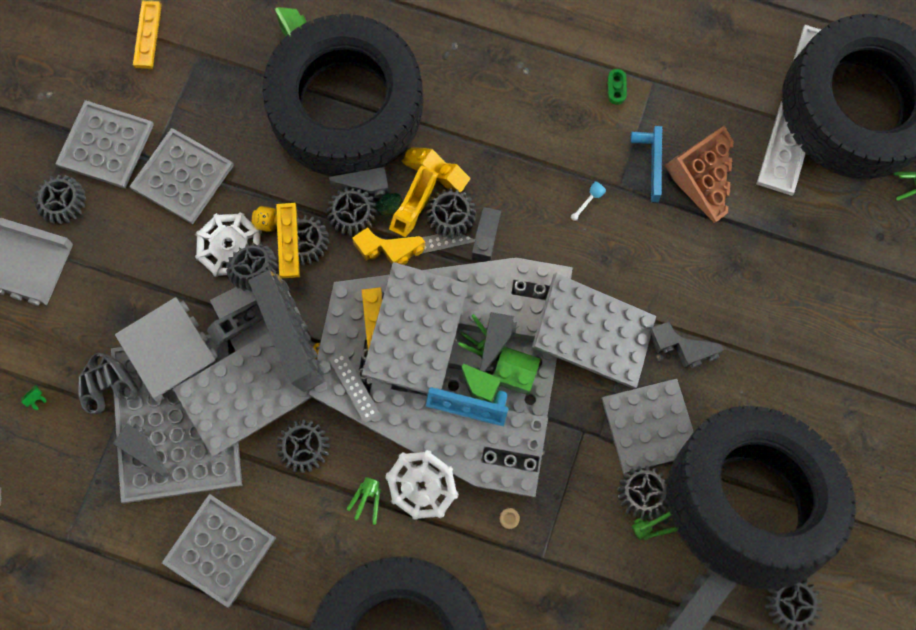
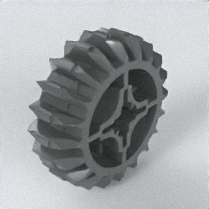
[33,175,87,225]
[326,187,377,237]
[426,187,476,238]
[297,215,330,265]
[226,242,278,292]
[276,419,330,474]
[617,466,669,520]
[765,579,823,630]

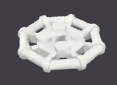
[195,212,262,277]
[385,450,458,520]

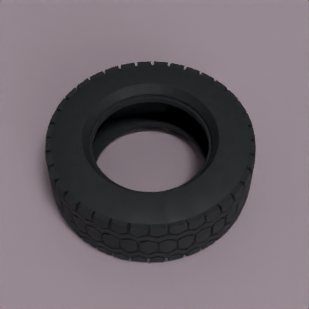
[262,14,423,176]
[782,14,916,179]
[667,406,856,590]
[310,557,488,630]

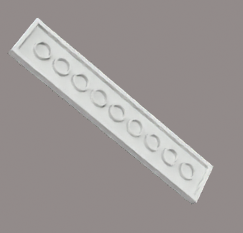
[756,25,821,196]

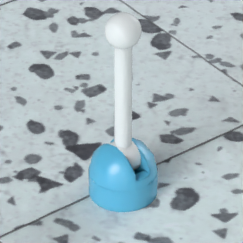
[571,182,606,221]

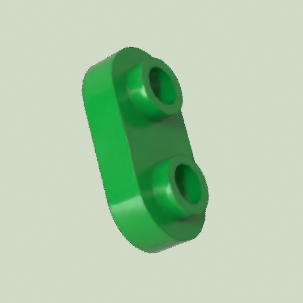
[607,69,627,105]

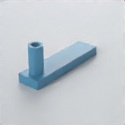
[630,126,662,202]
[426,387,509,427]

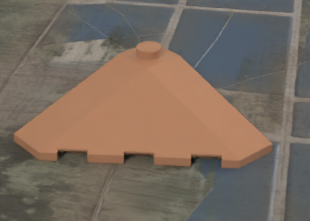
[664,126,734,223]

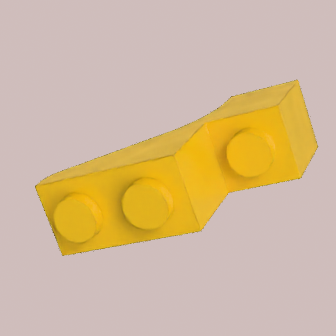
[402,147,470,193]
[389,166,439,238]
[352,228,425,265]

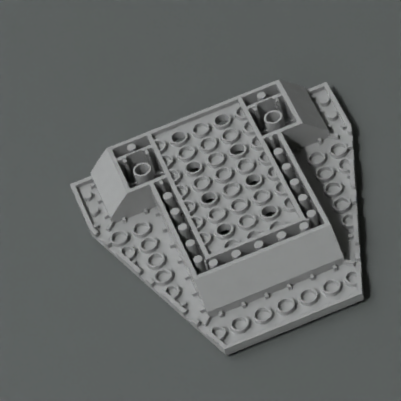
[309,258,573,498]

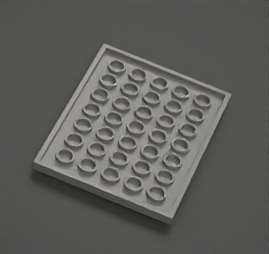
[111,335,243,504]

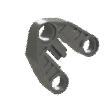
[79,353,138,414]

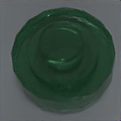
[376,193,403,216]

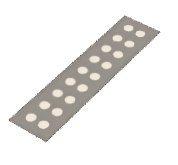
[421,233,475,254]
[329,350,380,423]

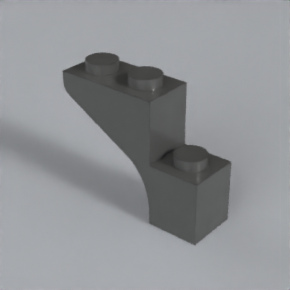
[650,322,724,369]

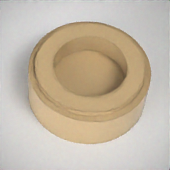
[499,508,520,529]

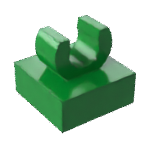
[21,385,46,410]

